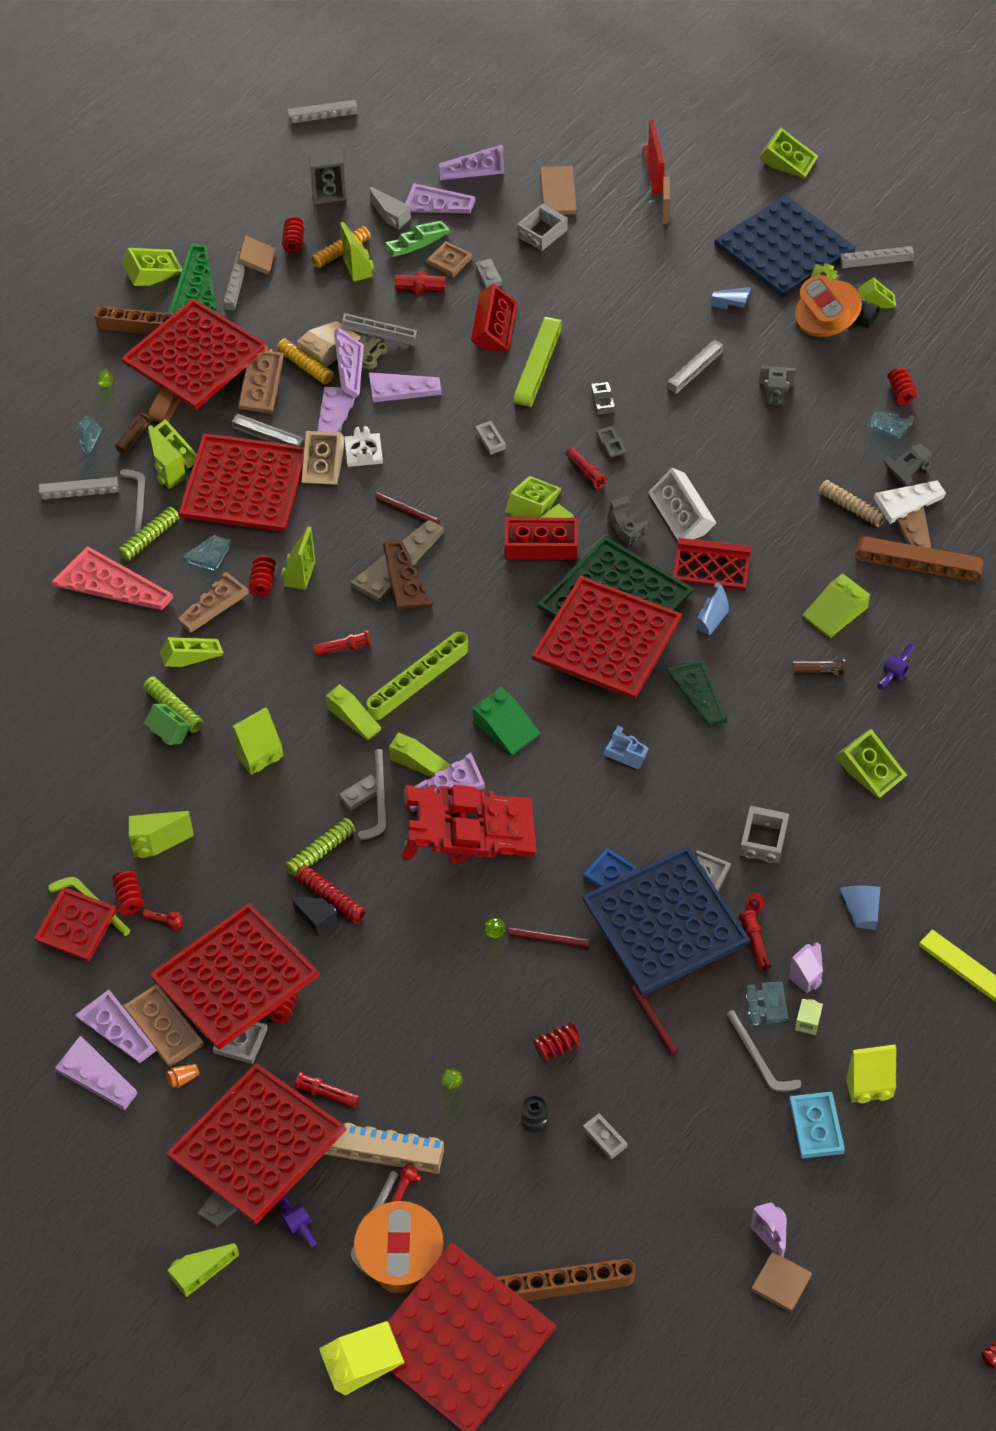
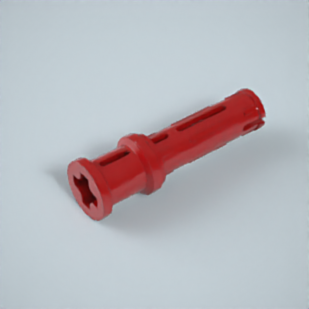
[565,446,607,489]
[313,630,371,656]
[738,910,772,971]
[294,1071,359,1108]

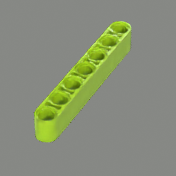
[514,317,562,407]
[367,632,468,720]

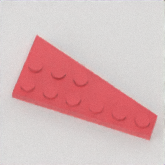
[52,546,173,610]

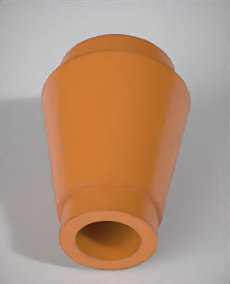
[166,1064,199,1088]

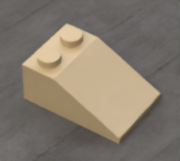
[297,321,360,368]
[302,431,345,485]

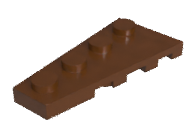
[383,540,433,610]

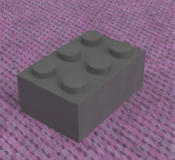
[308,150,346,204]

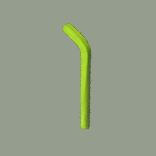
[49,877,130,936]

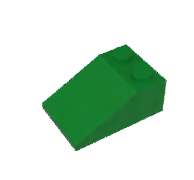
[473,687,540,756]

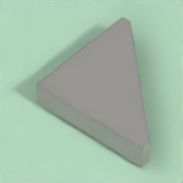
[695,850,731,891]

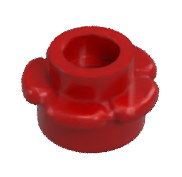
[745,893,765,912]

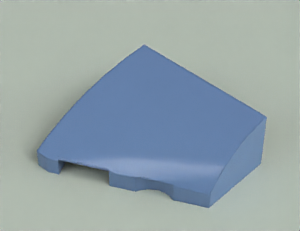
[711,287,751,309]
[697,582,729,635]
[603,726,649,770]
[840,886,880,930]

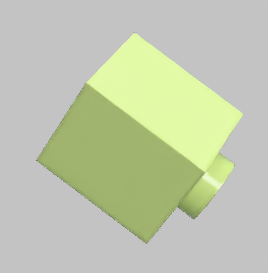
[795,999,823,1035]

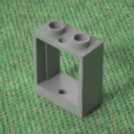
[517,203,568,251]
[740,806,789,863]

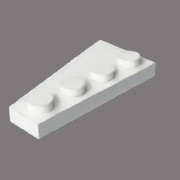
[874,480,946,524]

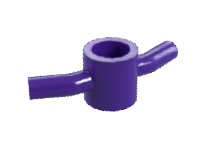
[877,643,915,690]
[278,1196,317,1249]

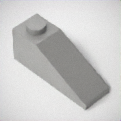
[369,187,411,229]

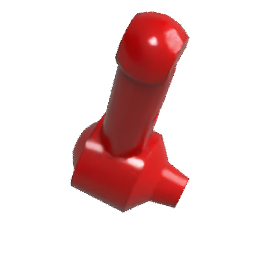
[142,909,183,930]
[390,1164,421,1202]

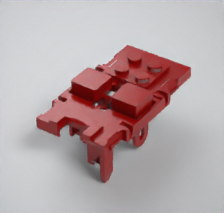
[402,785,536,864]

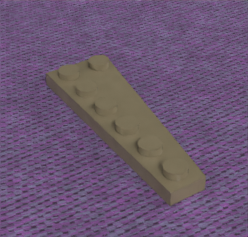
[350,520,444,602]

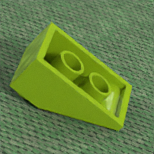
[759,127,818,178]
[340,222,374,282]
[122,248,182,286]
[148,425,186,489]
[505,476,562,518]
[281,526,315,590]
[802,573,870,638]
[233,707,283,775]
[835,729,907,798]
[129,811,194,858]

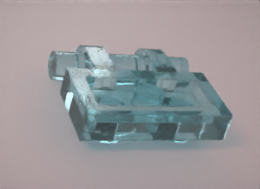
[746,981,788,1025]

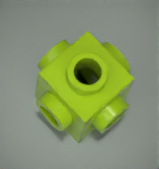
[811,263,838,281]

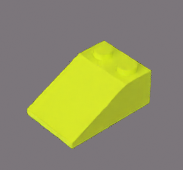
[846,1045,896,1103]
[319,1321,405,1395]

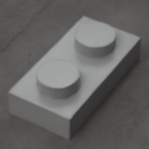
[475,259,502,288]
[475,421,506,455]
[339,775,377,811]
[583,1113,627,1160]

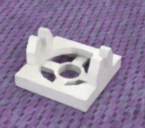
[345,426,383,467]

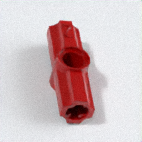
[395,272,446,294]

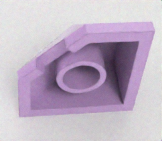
[789,942,823,993]
[750,1202,787,1257]

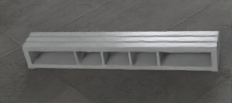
[288,100,358,123]
[840,246,914,268]
[224,251,246,310]
[341,313,417,345]
[668,340,723,394]
[232,414,305,447]
[39,477,119,500]

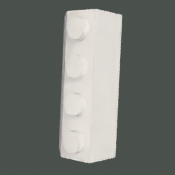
[648,468,716,540]

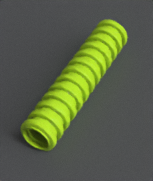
[118,507,179,561]
[143,677,203,733]
[286,818,356,877]

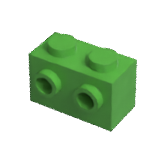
[144,704,191,745]

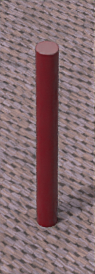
[375,493,440,525]
[508,927,590,948]
[631,985,678,1055]

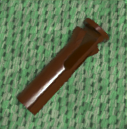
[115,412,150,455]
[793,658,846,675]

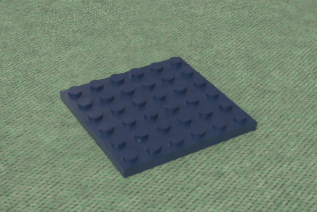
[715,195,855,297]
[582,846,750,996]

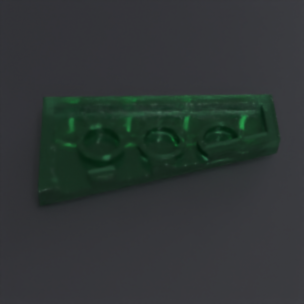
[667,659,727,727]

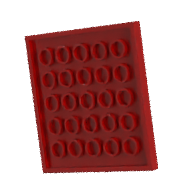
[121,298,268,410]
[179,433,305,532]
[532,576,682,700]
[150,903,320,1050]
[166,1063,347,1224]
[388,1242,557,1431]

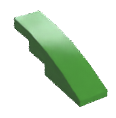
[384,221,450,257]

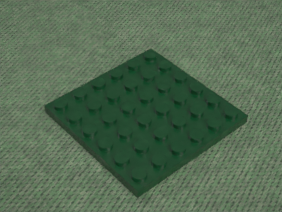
[538,536,693,618]

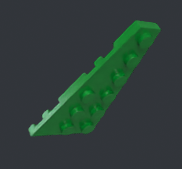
[169,244,217,314]

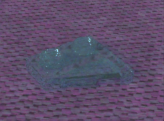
[868,412,915,439]
[77,416,102,453]
[183,535,231,571]

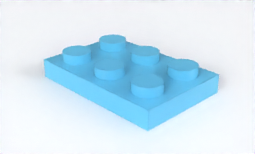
[789,1092,845,1159]

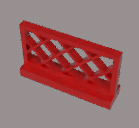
[642,120,666,194]
[673,538,752,590]

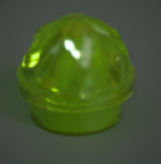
[96,369,113,387]
[485,917,505,938]
[442,1068,463,1089]

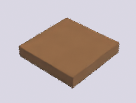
[662,177,670,224]
[237,235,276,275]
[426,241,472,277]
[751,1251,812,1313]

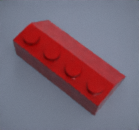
[471,283,518,352]
[504,517,578,560]

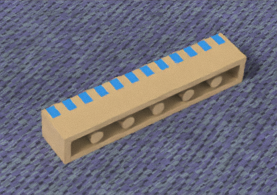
[324,1123,444,1174]

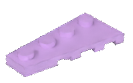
[439,145,504,180]
[405,183,475,213]
[334,328,364,398]
[369,373,442,402]
[317,387,358,432]
[409,753,485,812]
[76,990,157,1063]
[55,1036,137,1110]

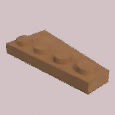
[895,506,931,548]
[178,572,249,633]

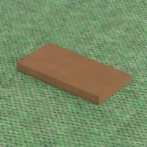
[541,166,577,215]
[238,351,284,414]
[123,984,204,1068]

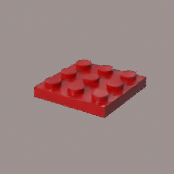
[34,887,117,962]

